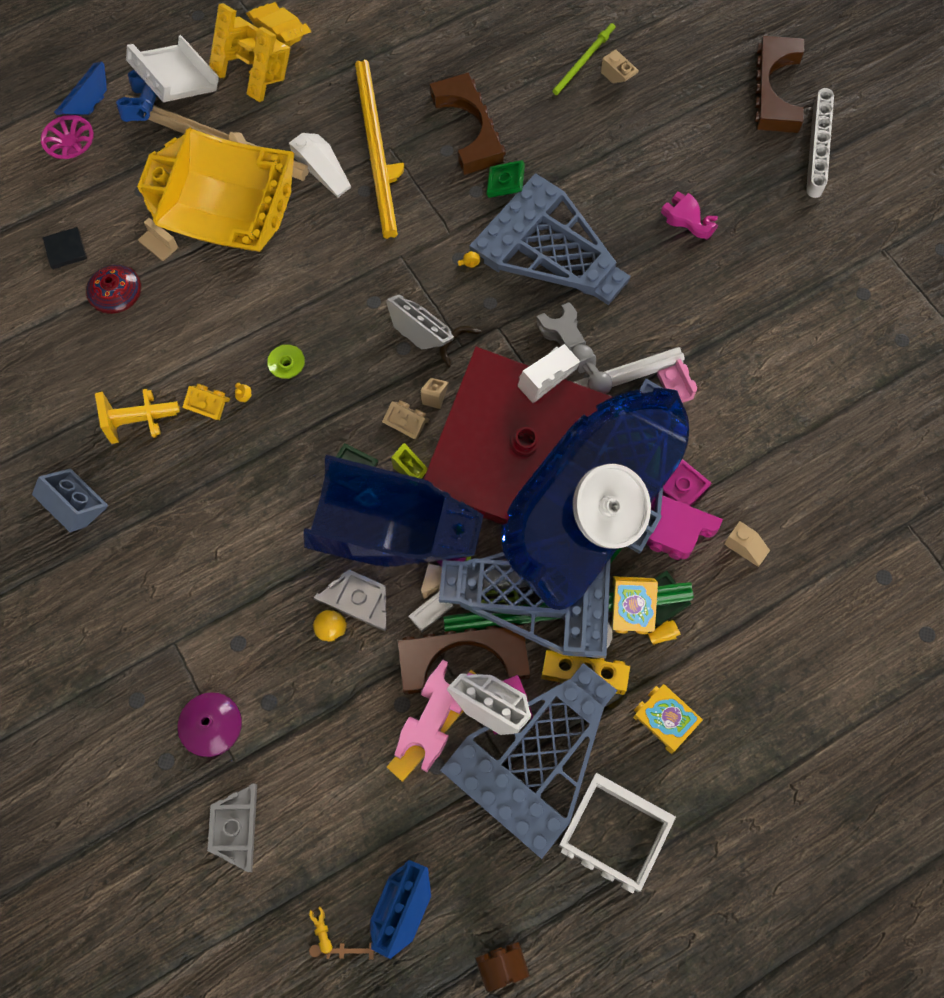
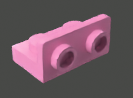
[657,359,697,405]

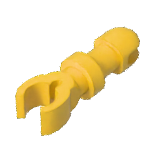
[309,907,332,954]

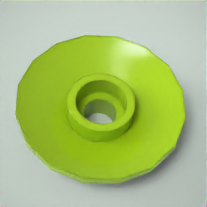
[267,345,305,379]

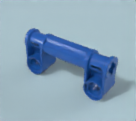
[116,70,157,122]

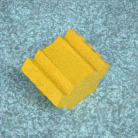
[246,2,312,47]

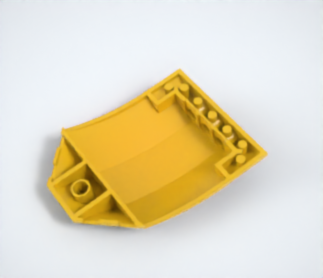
[137,127,294,252]

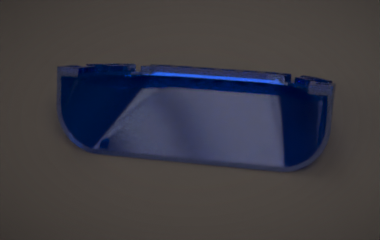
[502,388,689,610]

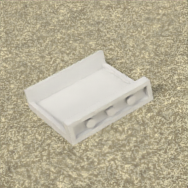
[126,35,219,102]

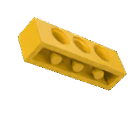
[541,650,630,695]

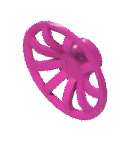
[41,115,94,159]

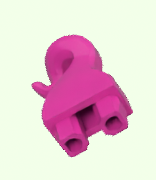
[661,192,718,240]

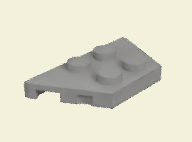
[314,570,386,631]
[208,783,257,872]

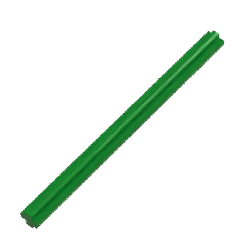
[443,582,694,633]

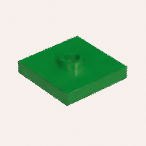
[487,160,525,198]

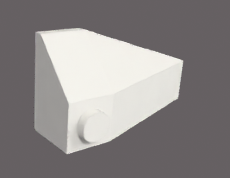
[289,133,351,198]

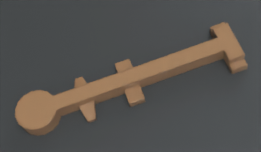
[309,943,374,960]

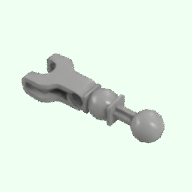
[537,302,613,394]

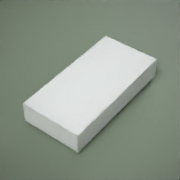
[409,591,453,633]

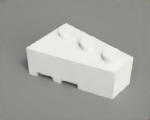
[518,344,580,403]

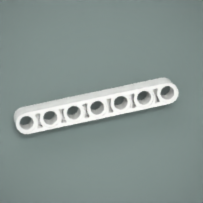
[806,88,834,198]

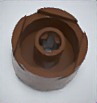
[475,942,529,992]

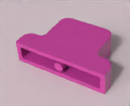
[646,489,723,560]

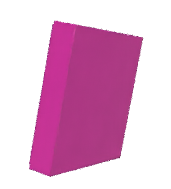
[663,458,712,506]

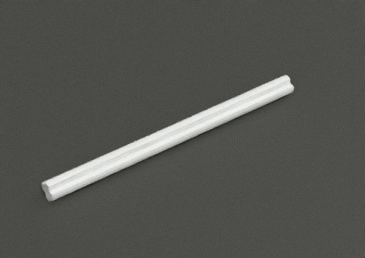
[574,347,685,388]

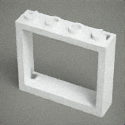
[558,773,676,893]

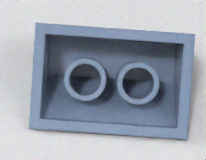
[32,468,108,532]

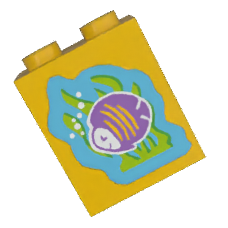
[610,576,658,634]
[633,684,703,754]

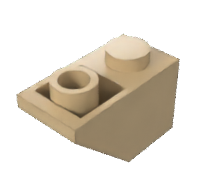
[601,49,639,83]

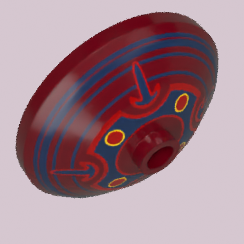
[86,264,141,314]

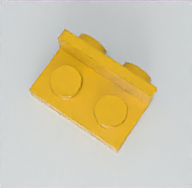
[182,384,230,420]

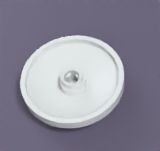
[573,464,651,549]

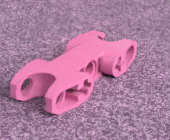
[394,660,474,772]

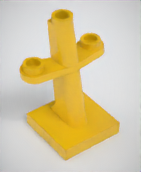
[95,389,180,444]

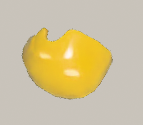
[313,610,347,642]

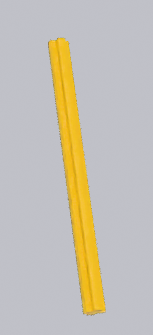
[355,60,398,239]

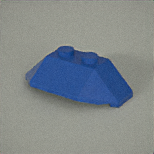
[54,62,107,116]
[370,860,431,959]

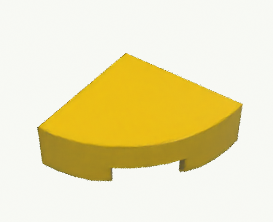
[386,163,404,183]

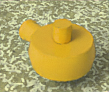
[458,251,480,268]
[235,383,252,402]

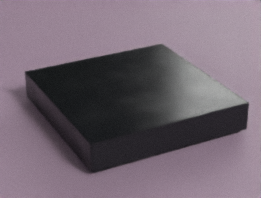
[42,227,87,270]

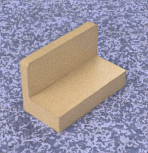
[138,218,178,261]

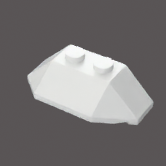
[447,674,531,735]

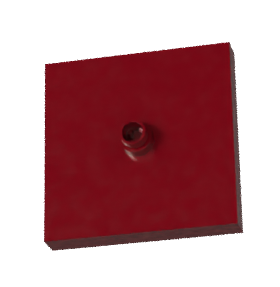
[420,346,623,548]

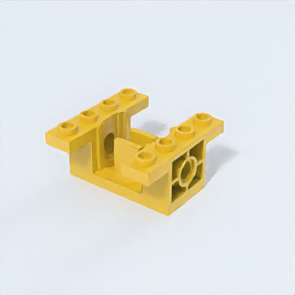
[209,3,291,102]

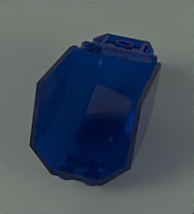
[303,455,484,567]

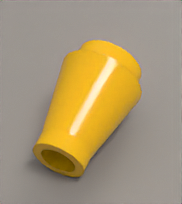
[648,620,681,645]

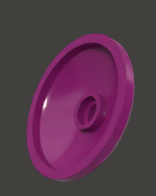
[178,693,242,757]

